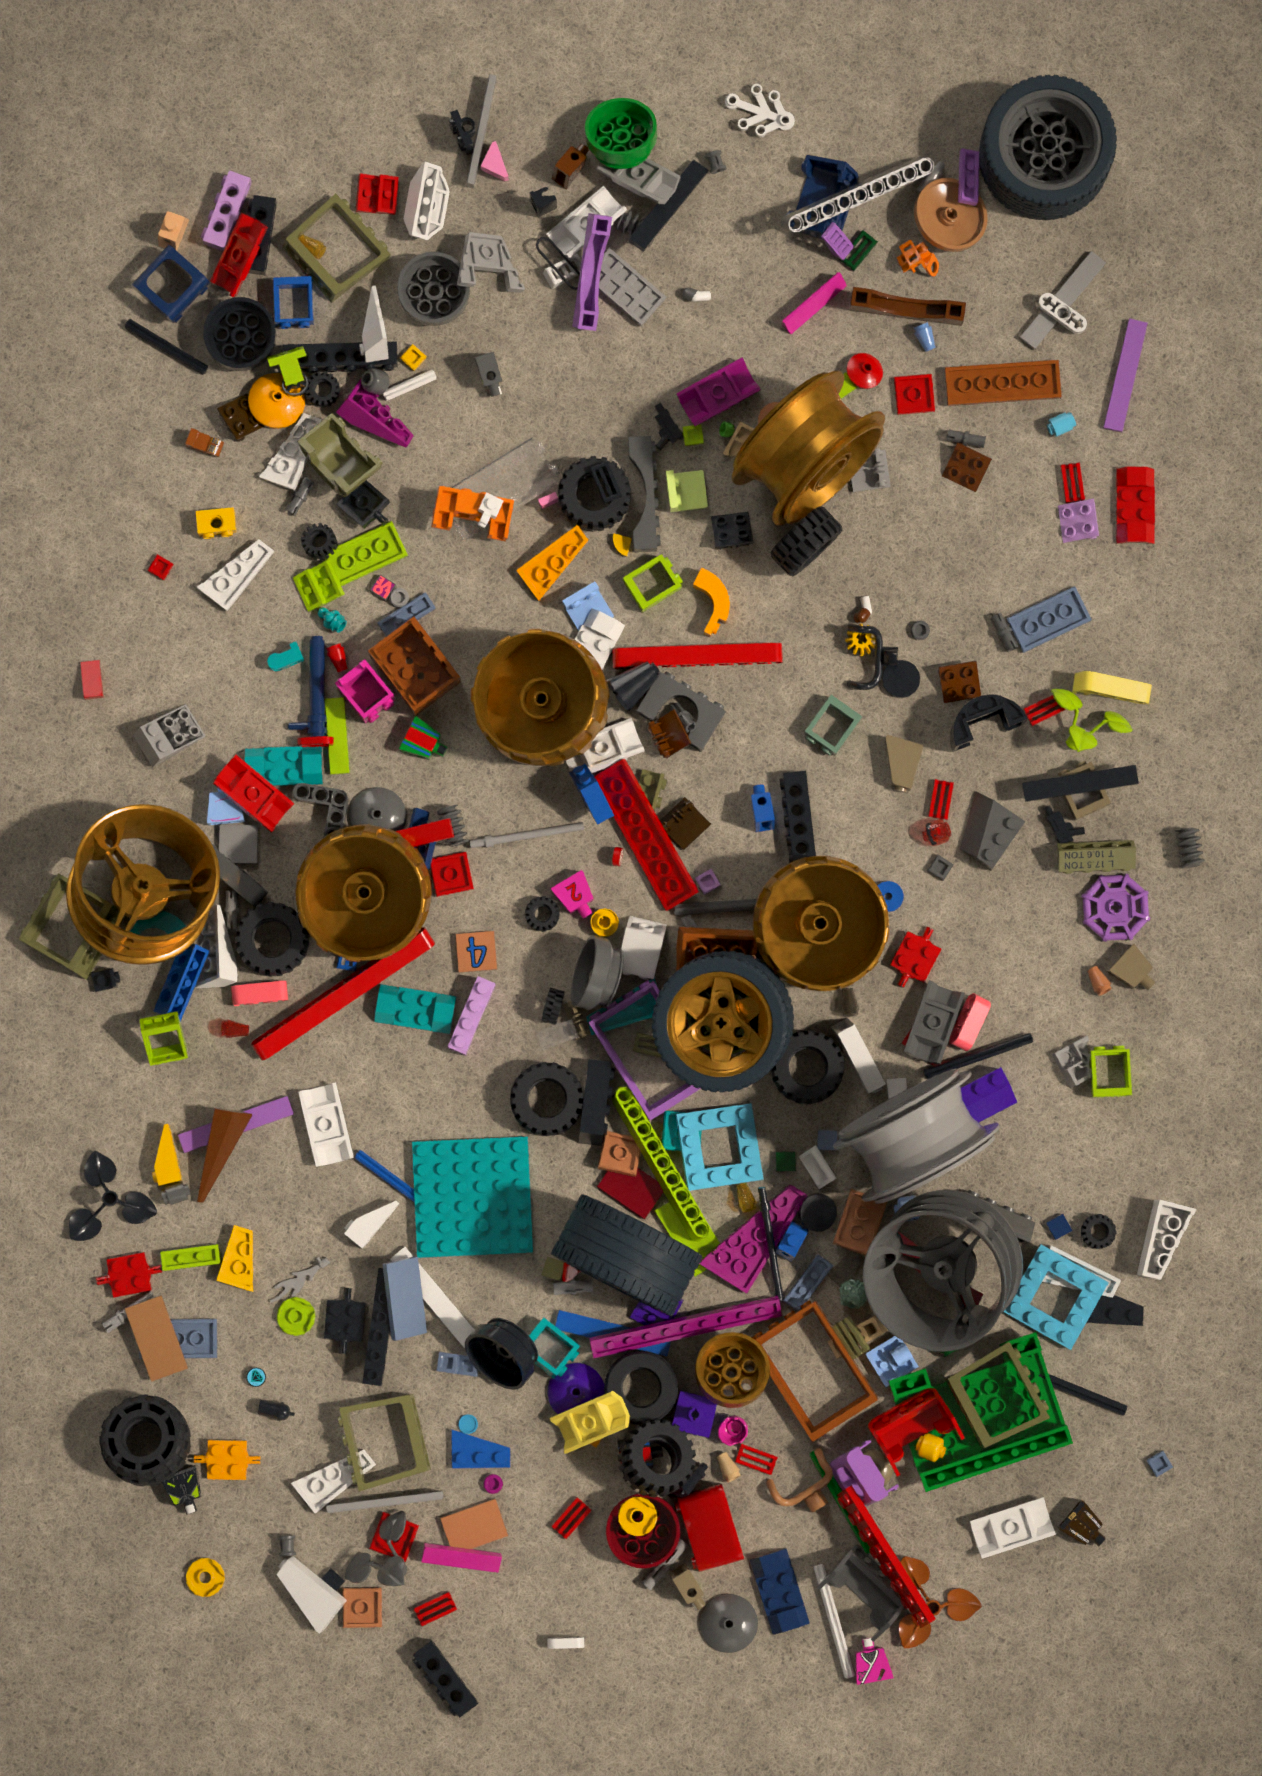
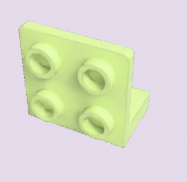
[666,470,708,512]

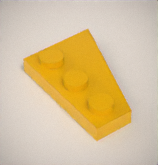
[216,1225,253,1292]

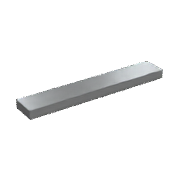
[467,74,497,188]
[1020,251,1106,350]
[326,1491,444,1513]

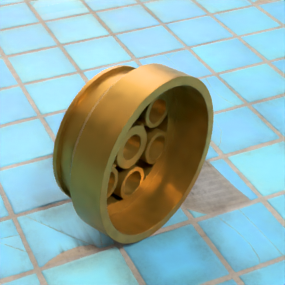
[695,1332,770,1408]

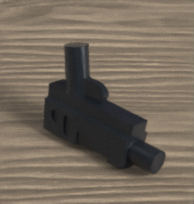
[655,403,683,451]
[1043,805,1085,843]
[668,1462,708,1498]

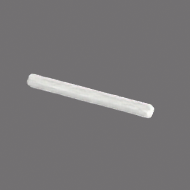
[814,1564,855,1679]

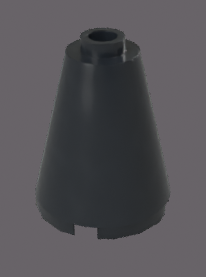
[606,661,660,711]

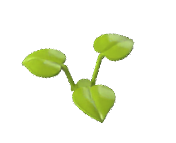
[1050,689,1133,752]

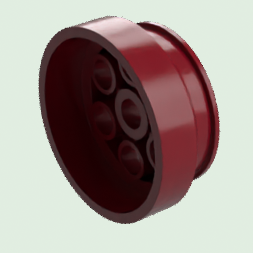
[606,1494,680,1568]

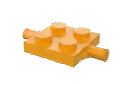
[194,1440,261,1480]

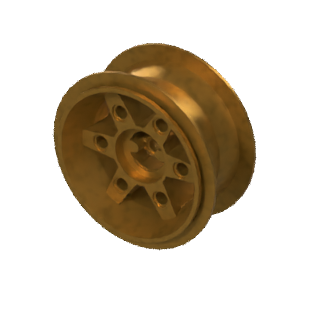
[731,371,885,526]

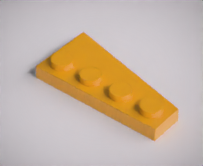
[516,525,589,601]

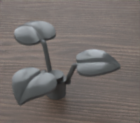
[345,1511,407,1586]

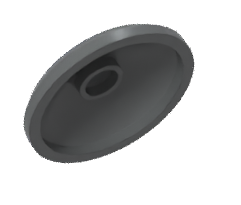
[349,787,406,831]
[700,1594,758,1653]

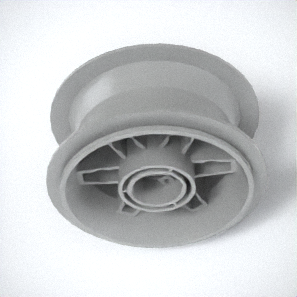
[833,1069,1000,1204]

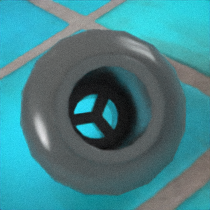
[361,368,390,395]

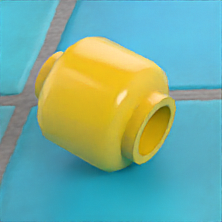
[916,1433,946,1462]

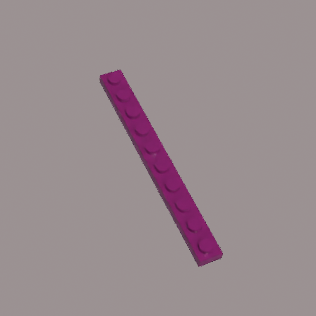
[589,1296,782,1358]

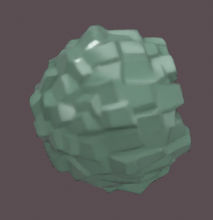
[839,1279,868,1309]

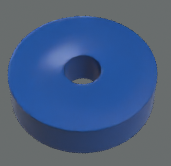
[878,881,904,912]

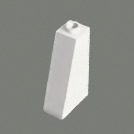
[831,1018,886,1093]
[277,1556,347,1634]

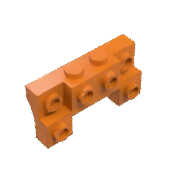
[431,486,514,542]

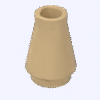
[716,1452,741,1483]

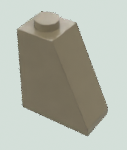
[885,735,924,793]

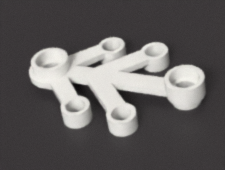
[725,84,795,138]

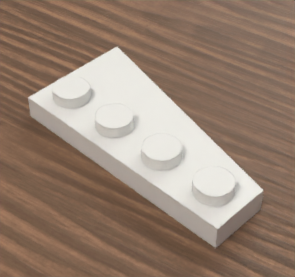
[1042,1245,1121,1298]

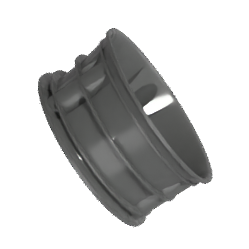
[863,1190,1023,1351]

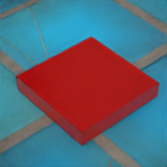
[894,374,935,415]
[430,852,474,897]
[369,1512,419,1562]

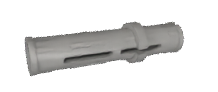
[102,1291,155,1333]
[641,1538,689,1590]

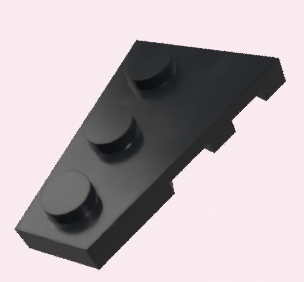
[1086,1295,1144,1326]

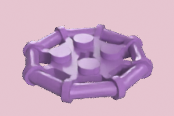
[1081,873,1150,942]

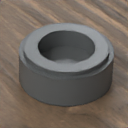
[911,621,930,640]

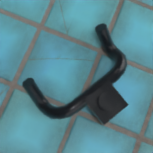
[847,624,898,690]

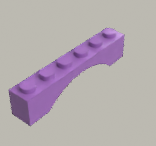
[572,213,612,331]

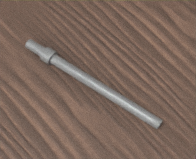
[470,822,584,848]

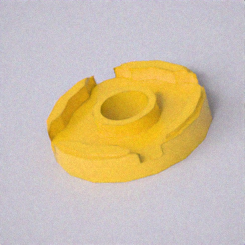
[618,1497,657,1536]
[186,1558,225,1597]

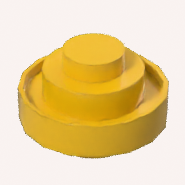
[591,908,619,937]

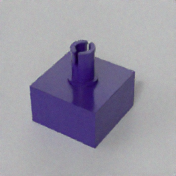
[672,1391,717,1438]

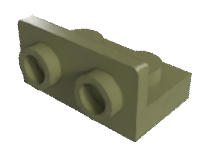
[639,769,667,811]

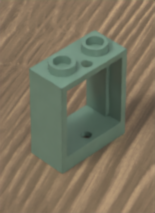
[804,695,862,756]

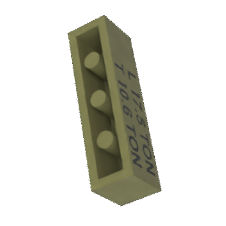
[1057,840,1136,874]

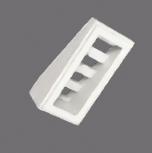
[543,254,582,289]

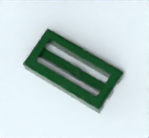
[839,230,878,271]

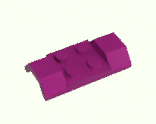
[676,357,761,427]

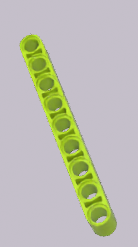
[612,1087,710,1242]

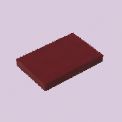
[597,1167,664,1219]

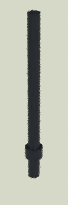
[758,1187,784,1301]

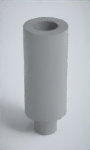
[916,161,945,193]

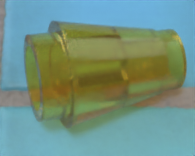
[299,234,326,259]
[736,1183,757,1213]

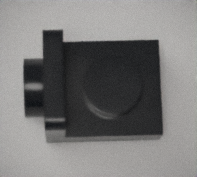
[91,968,121,992]

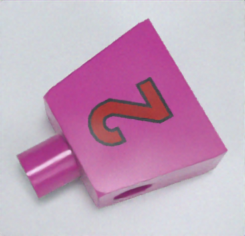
[551,870,594,919]

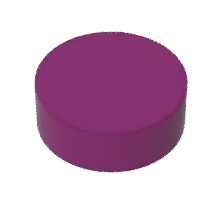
[483,1474,503,1494]

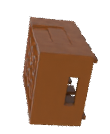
[368,616,461,716]

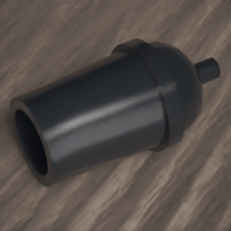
[258,1399,295,1421]

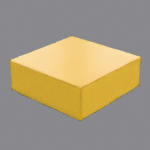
[400,344,427,371]

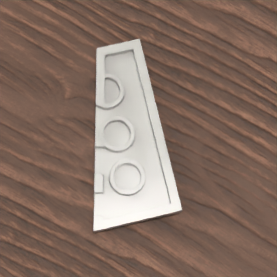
[259,413,322,491]
[197,540,274,611]
[291,1450,376,1514]

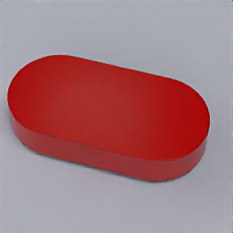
[297,736,334,747]

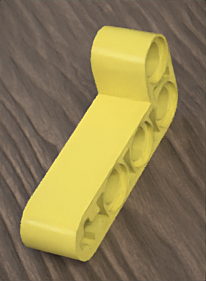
[1072,671,1152,705]

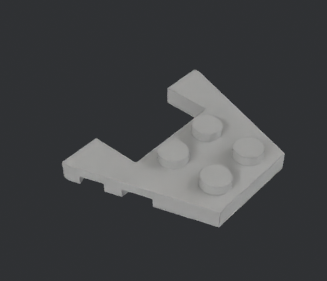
[457,232,525,293]

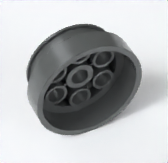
[397,252,470,326]
[571,935,624,1010]

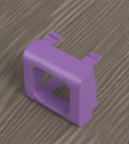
[830,1440,899,1507]

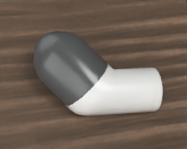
[682,287,711,302]

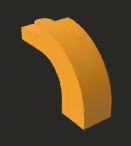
[693,567,730,637]

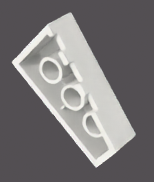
[1137,1200,1196,1280]

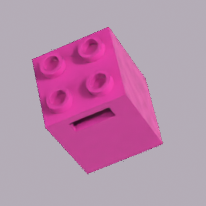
[335,659,395,724]

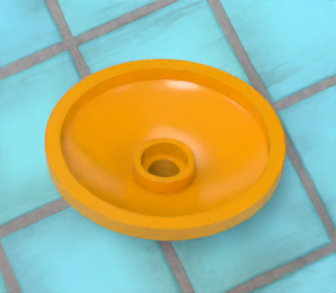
[248,373,305,429]

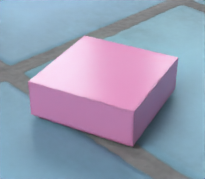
[538,492,558,509]

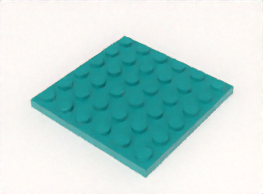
[412,1137,533,1258]

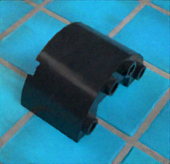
[950,694,1028,752]

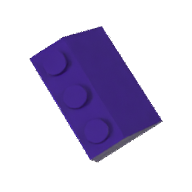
[961,1067,1017,1123]

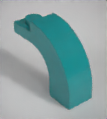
[124,911,186,935]

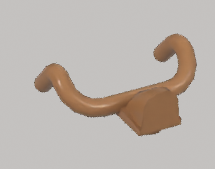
[766,1448,833,1513]

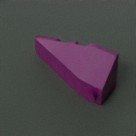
[336,379,414,448]

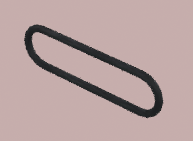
[536,237,580,290]

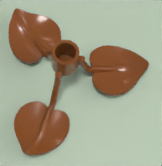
[898,1556,982,1648]

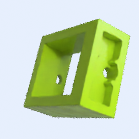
[623,554,683,612]
[140,1011,188,1066]
[1089,1046,1132,1098]

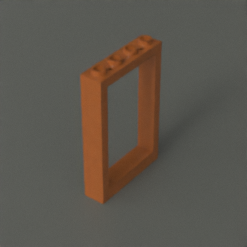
[751,1300,879,1442]

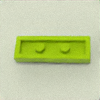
[160,1244,221,1271]

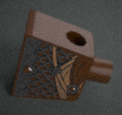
[551,143,589,190]

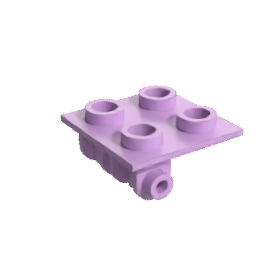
[1058,499,1099,543]

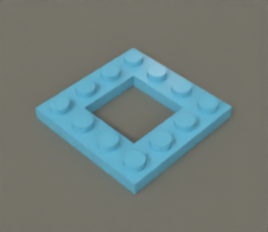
[675,1103,764,1191]
[1003,1244,1109,1350]

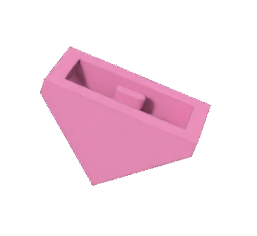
[481,141,509,181]

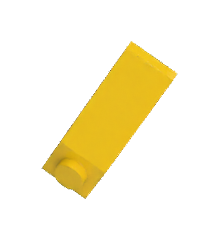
[152,1124,183,1186]

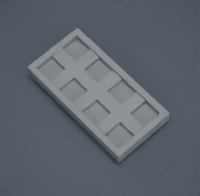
[599,248,666,327]

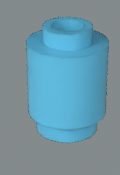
[1047,412,1076,437]

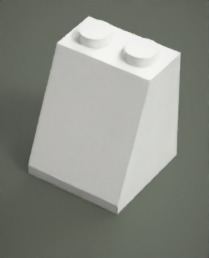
[621,916,667,980]

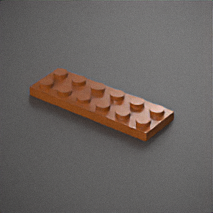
[945,360,1062,406]

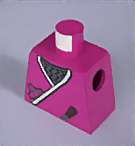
[855,1637,894,1685]

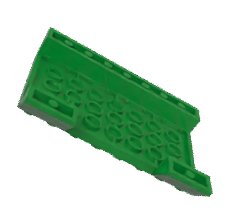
[889,1332,1073,1492]

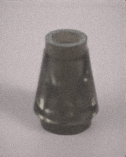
[841,988,860,1017]

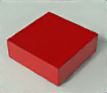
[147,554,174,580]

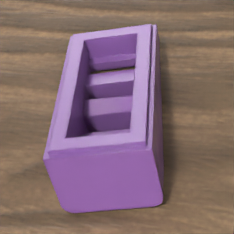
[821,222,854,260]

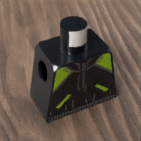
[161,1466,202,1515]

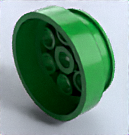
[585,98,657,169]

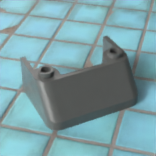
[816,1545,905,1642]

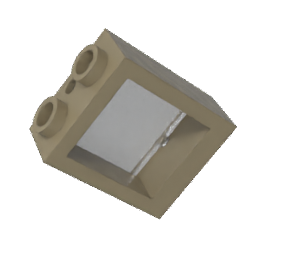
[1058,761,1111,821]

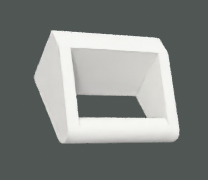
[799,1145,836,1189]

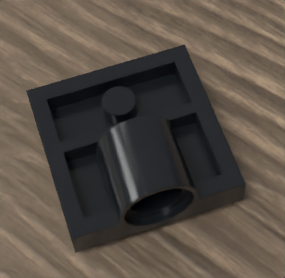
[449,110,476,155]

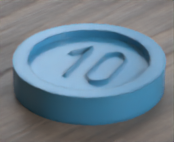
[459,1415,478,1434]

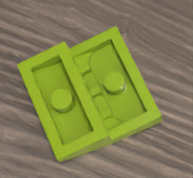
[293,560,345,612]

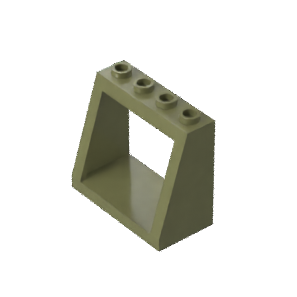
[19,873,125,980]

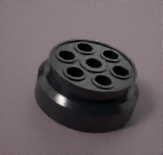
[203,297,277,371]
[465,1318,538,1390]

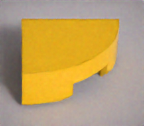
[613,533,632,557]

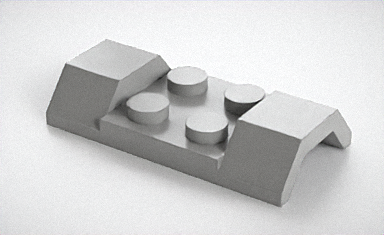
[596,158,680,204]

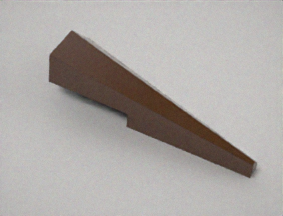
[197,1107,252,1203]

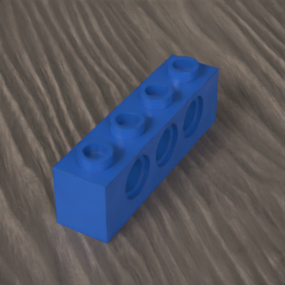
[153,943,209,1022]

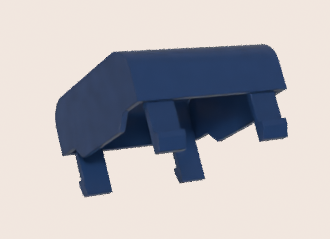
[131,244,210,323]

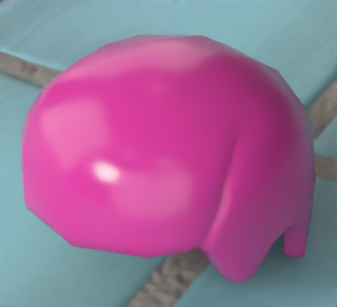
[718,1415,748,1446]

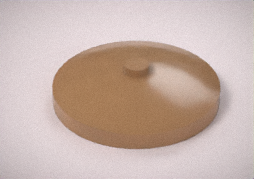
[914,178,987,252]

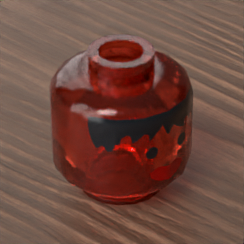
[922,819,952,847]

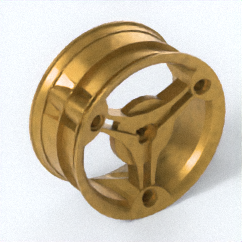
[66,804,220,965]

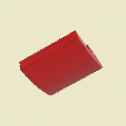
[356,173,399,215]

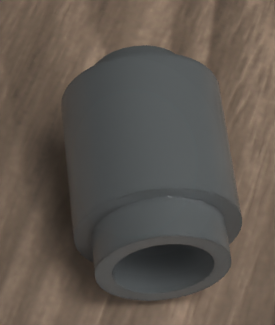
[161,1181,191,1205]

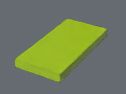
[324,521,408,587]
[655,1195,720,1277]

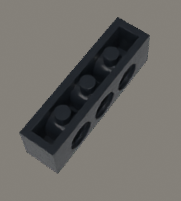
[248,195,277,276]
[412,1640,479,1718]

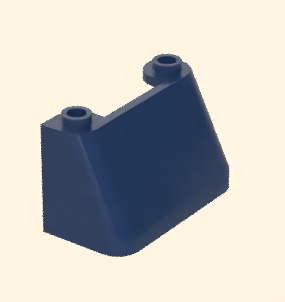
[786,155,859,240]

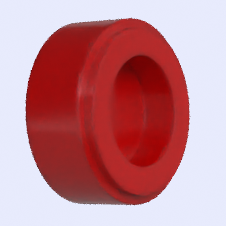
[612,847,623,867]

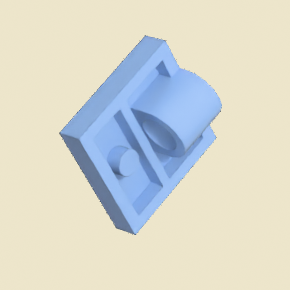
[865,1336,919,1387]

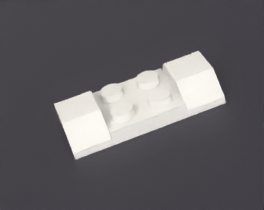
[546,186,627,259]
[575,609,625,669]
[566,718,645,773]
[298,1083,354,1167]
[970,1497,1056,1559]

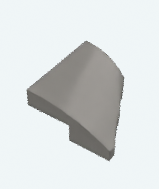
[1052,1036,1091,1088]

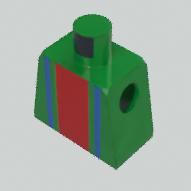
[399,716,448,760]

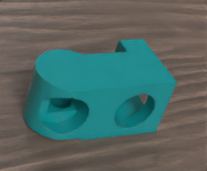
[267,641,304,672]

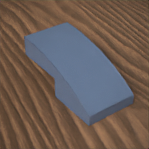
[437,1352,478,1377]

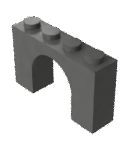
[636,671,726,752]

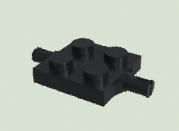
[336,480,390,529]
[324,1288,366,1354]

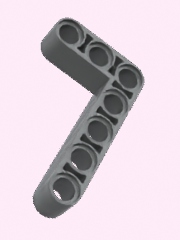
[293,783,349,838]

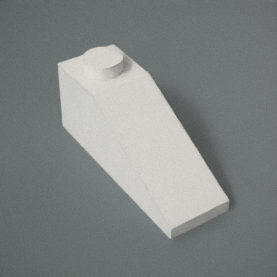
[344,1201,399,1249]

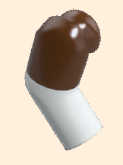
[853,596,872,623]

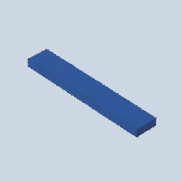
[555,1310,671,1356]

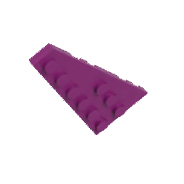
[699,1184,807,1294]

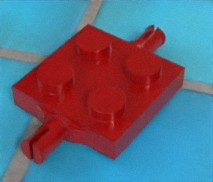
[890,927,942,988]
[96,1252,162,1298]

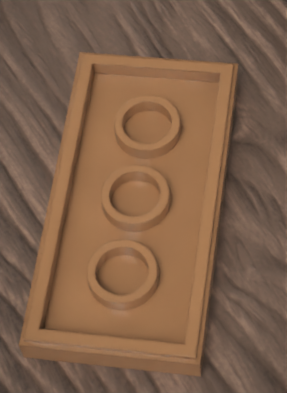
[125,1295,188,1382]

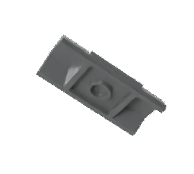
[904,980,965,1065]

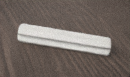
[383,370,436,401]

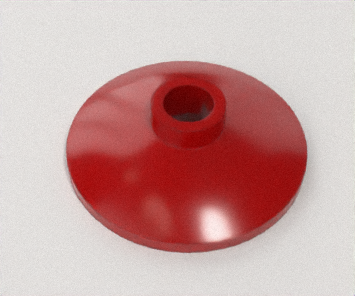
[846,353,883,389]

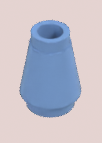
[914,322,936,352]

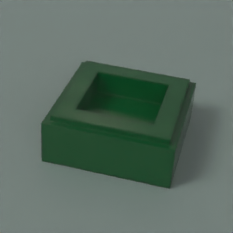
[776,1152,796,1172]

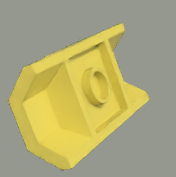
[550,1391,630,1454]

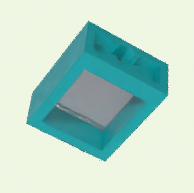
[529,1317,580,1379]

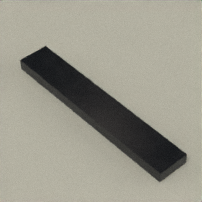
[628,159,709,252]
[1022,765,1139,802]

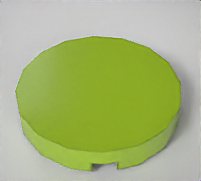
[277,1297,316,1336]

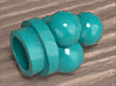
[318,607,347,633]

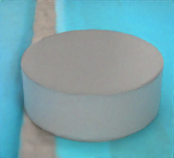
[390,588,409,608]

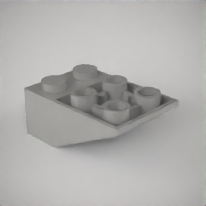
[133,704,206,767]

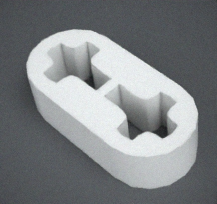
[547,1637,584,1649]

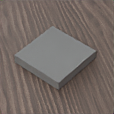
[219,825,258,864]

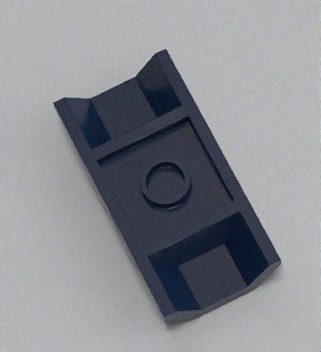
[750,1548,810,1635]

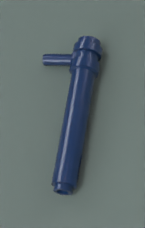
[288,636,327,737]

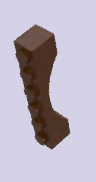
[850,287,966,326]

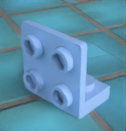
[562,582,614,631]

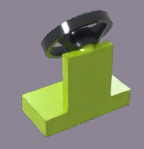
[267,346,309,397]

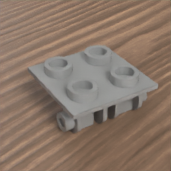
[851,449,891,492]

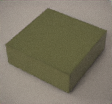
[541,1256,564,1281]

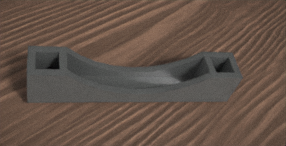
[628,436,661,553]

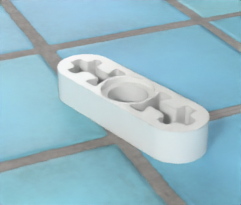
[1038,293,1087,334]

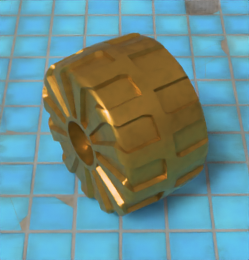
[471,629,610,766]
[295,824,432,962]
[753,856,890,991]

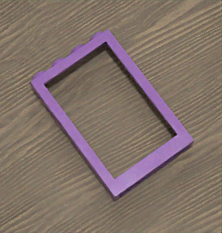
[588,980,701,1120]

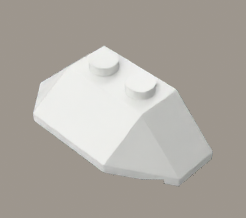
[403,162,450,240]

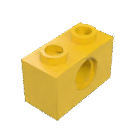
[196,507,237,539]

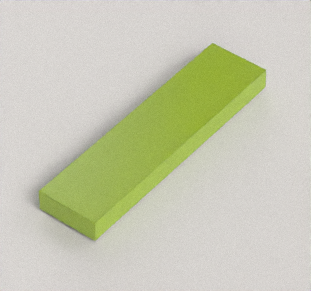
[325,697,350,775]

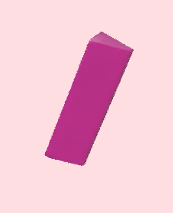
[782,272,847,334]
[421,1543,502,1573]

